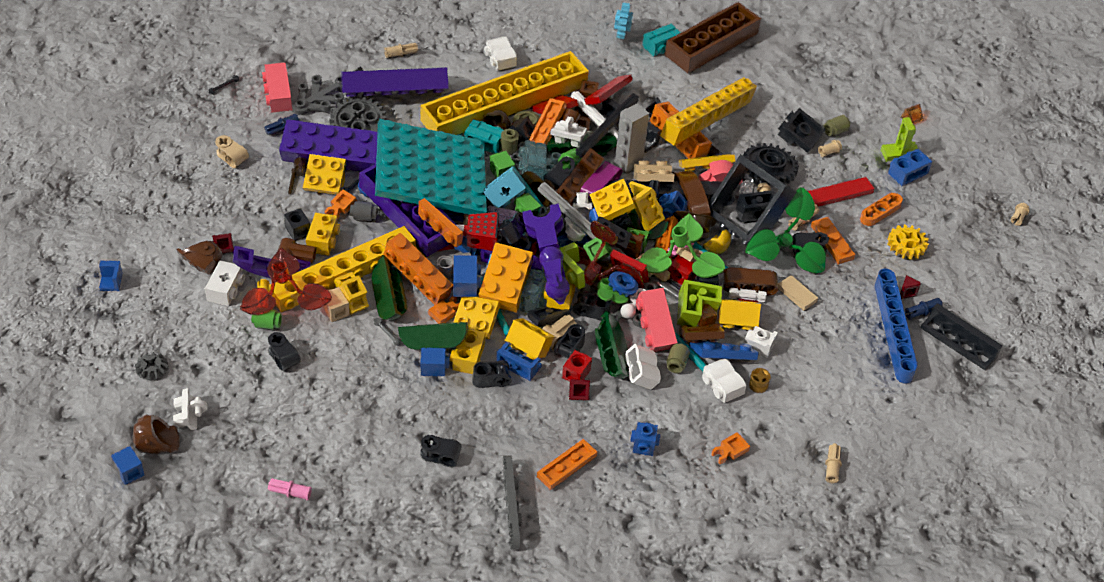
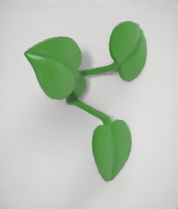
[639,214,725,278]

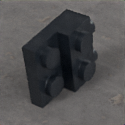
[777,107,826,153]

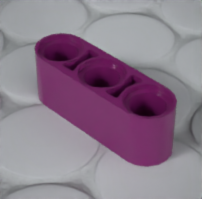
[580,161,622,203]

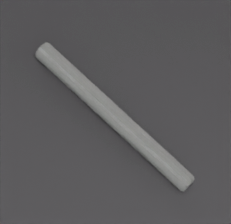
[538,182,626,255]

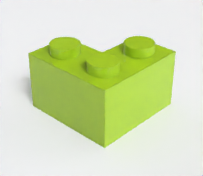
[677,280,722,327]

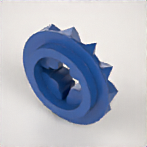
[608,272,638,297]

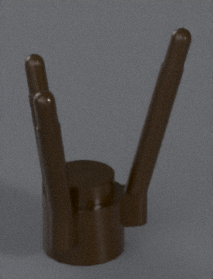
[288,157,321,195]

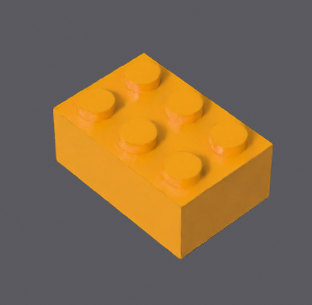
[479,243,533,313]

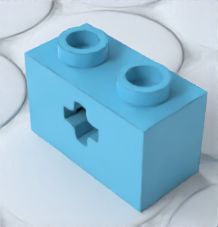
[483,167,526,209]

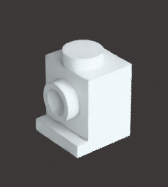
[745,326,778,358]

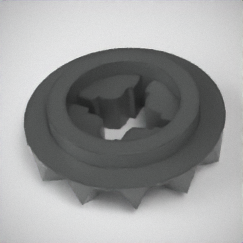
[135,352,168,380]

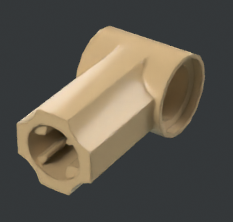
[542,315,576,351]

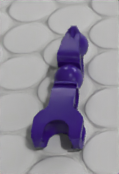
[523,203,570,305]

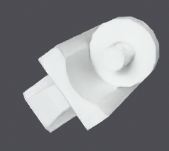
[551,117,587,147]
[573,192,592,220]
[173,388,207,431]

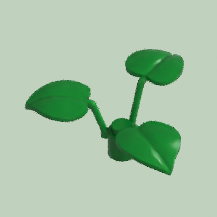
[745,187,826,273]

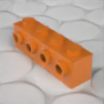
[650,101,712,159]
[383,233,453,305]

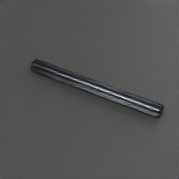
[575,93,639,158]

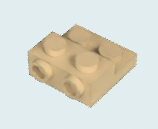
[634,160,674,182]

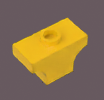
[334,272,369,315]

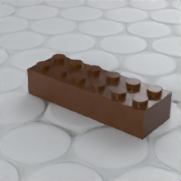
[665,2,761,73]

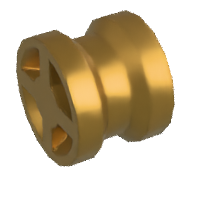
[749,368,771,393]

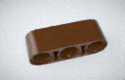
[723,267,778,296]

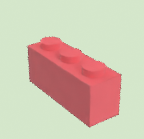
[262,63,292,113]
[636,288,677,352]

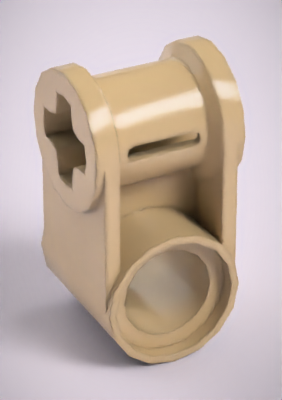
[215,135,249,168]

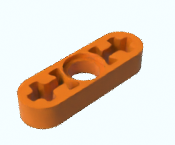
[860,193,903,226]

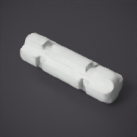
[729,288,766,303]

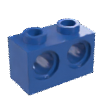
[888,149,932,186]

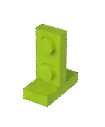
[881,117,918,162]
[542,242,585,289]

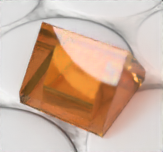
[901,104,924,124]
[699,304,717,326]

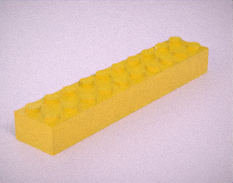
[420,51,589,135]

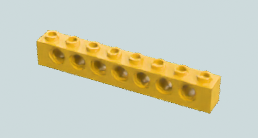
[660,77,757,146]
[269,226,416,313]

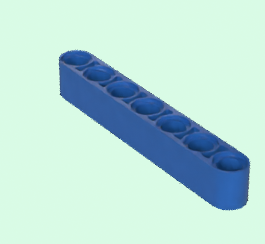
[875,268,917,384]

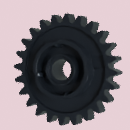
[743,143,799,186]

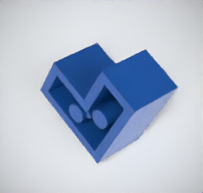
[453,255,481,297]

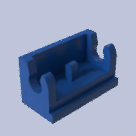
[497,341,542,381]

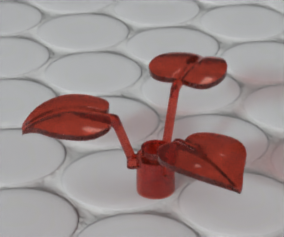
[576,220,644,289]
[240,248,332,315]

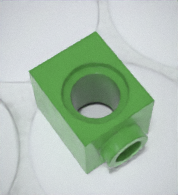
[489,151,515,178]
[583,236,612,262]

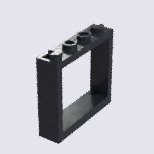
[708,154,797,246]

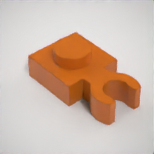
[324,189,357,220]
[428,296,459,323]
[711,432,750,464]

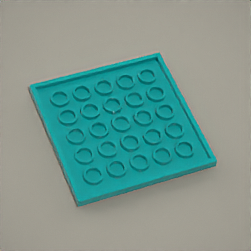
[375,119,487,214]

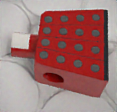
[456,212,499,251]

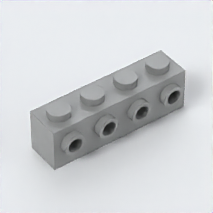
[615,103,649,174]

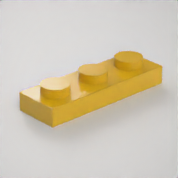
[679,154,735,171]

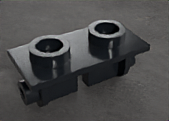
[591,216,632,249]

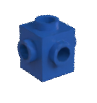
[659,190,688,219]
[630,422,661,456]

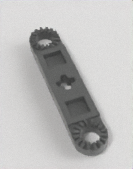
[503,455,522,549]

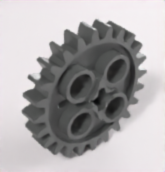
[329,96,387,132]

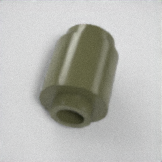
[823,114,850,136]
[500,129,519,155]
[666,343,690,373]

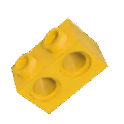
[450,329,486,374]

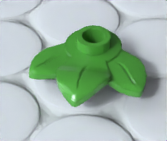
[597,278,628,303]

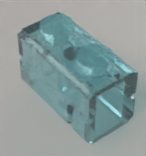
[518,140,546,179]
[520,269,547,313]

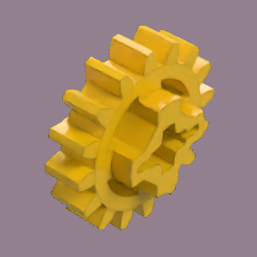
[887,224,929,260]

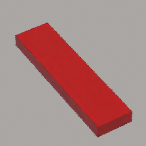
[584,74,633,105]
[808,177,874,207]

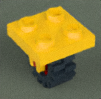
[590,178,636,228]

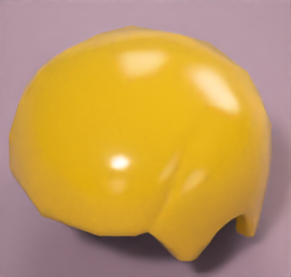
[703,230,732,255]

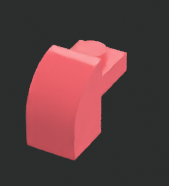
[698,160,742,184]

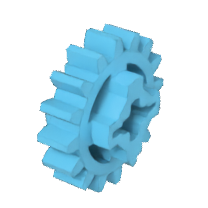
[614,2,633,39]

